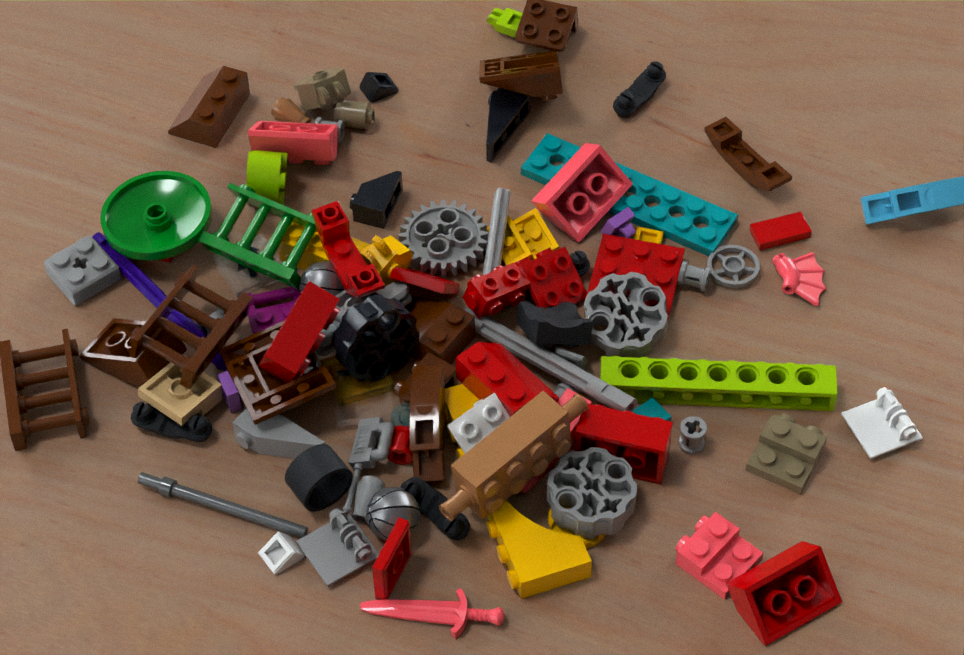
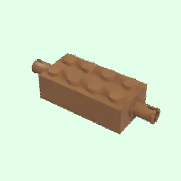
[439,391,589,521]

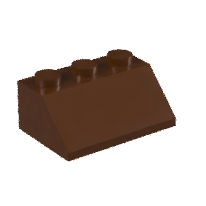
[168,66,250,148]

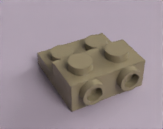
[745,414,827,494]

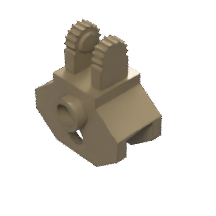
[293,67,351,111]

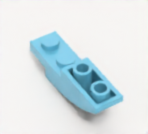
[860,176,964,225]

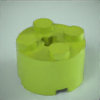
[246,150,287,205]

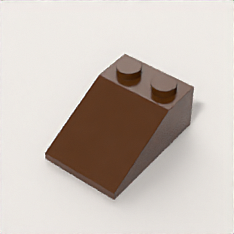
[404,296,475,364]
[79,318,187,387]

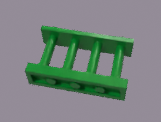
[198,183,318,290]

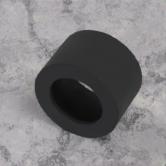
[285,444,353,511]

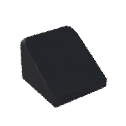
[359,72,399,102]

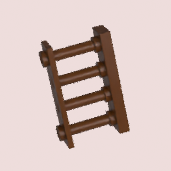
[129,264,253,390]
[0,329,89,451]

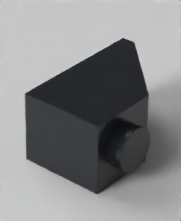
[349,171,403,229]

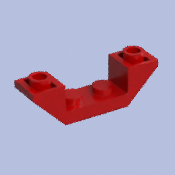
[312,201,385,298]

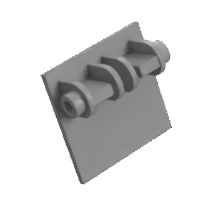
[296,508,379,587]

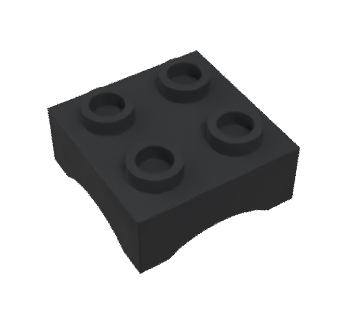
[516,302,593,347]

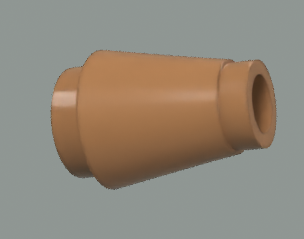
[271,97,311,123]

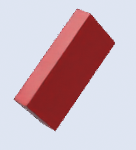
[749,211,812,251]

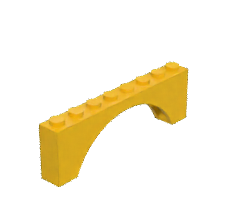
[445,384,592,599]

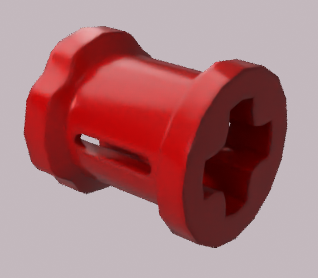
[387,425,413,465]

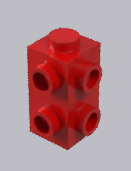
[462,263,530,319]

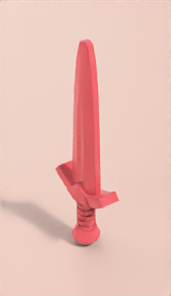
[360,588,505,639]

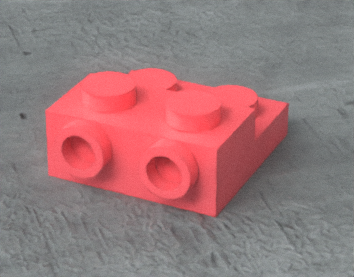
[676,512,763,600]

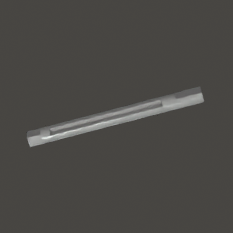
[465,307,638,412]

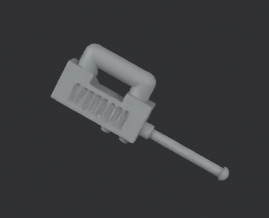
[343,417,395,513]

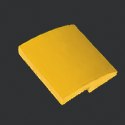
[487,208,560,265]

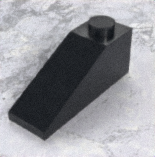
[486,88,531,163]

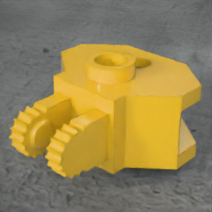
[360,235,413,287]

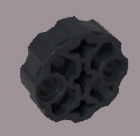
[331,294,420,383]

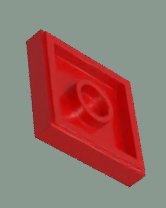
[390,267,460,294]
[372,518,412,600]

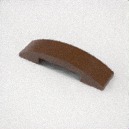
[705,117,792,191]

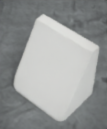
[258,531,305,575]

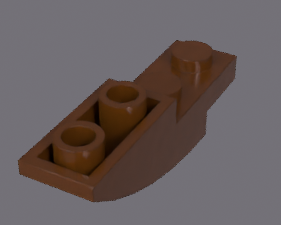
[409,365,446,483]

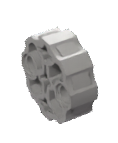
[584,272,668,358]
[547,447,637,539]

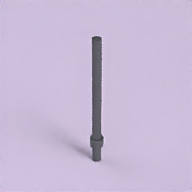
[138,472,308,538]

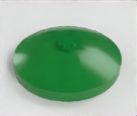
[100,171,213,260]

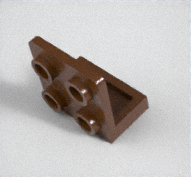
[515,0,579,52]

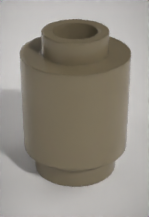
[335,100,375,129]

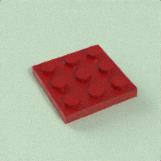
[586,234,685,321]

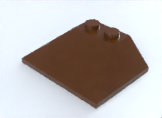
[479,50,563,100]
[219,320,337,425]

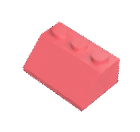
[248,121,338,165]
[531,143,633,243]

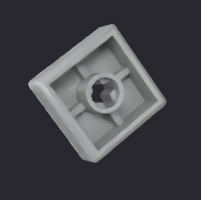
[43,235,121,305]

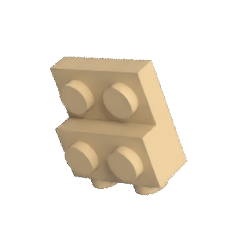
[138,362,222,426]

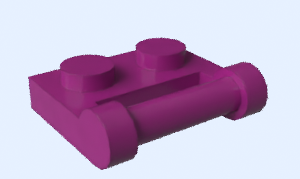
[246,287,300,334]

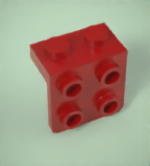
[515,247,587,308]

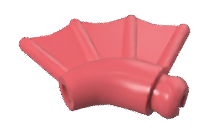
[772,252,826,306]

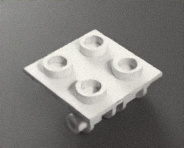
[841,387,923,459]
[447,393,510,453]

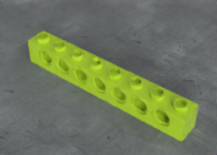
[600,356,837,411]

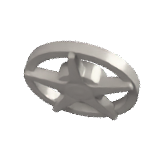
[707,245,760,289]

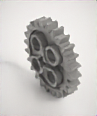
[399,200,488,277]

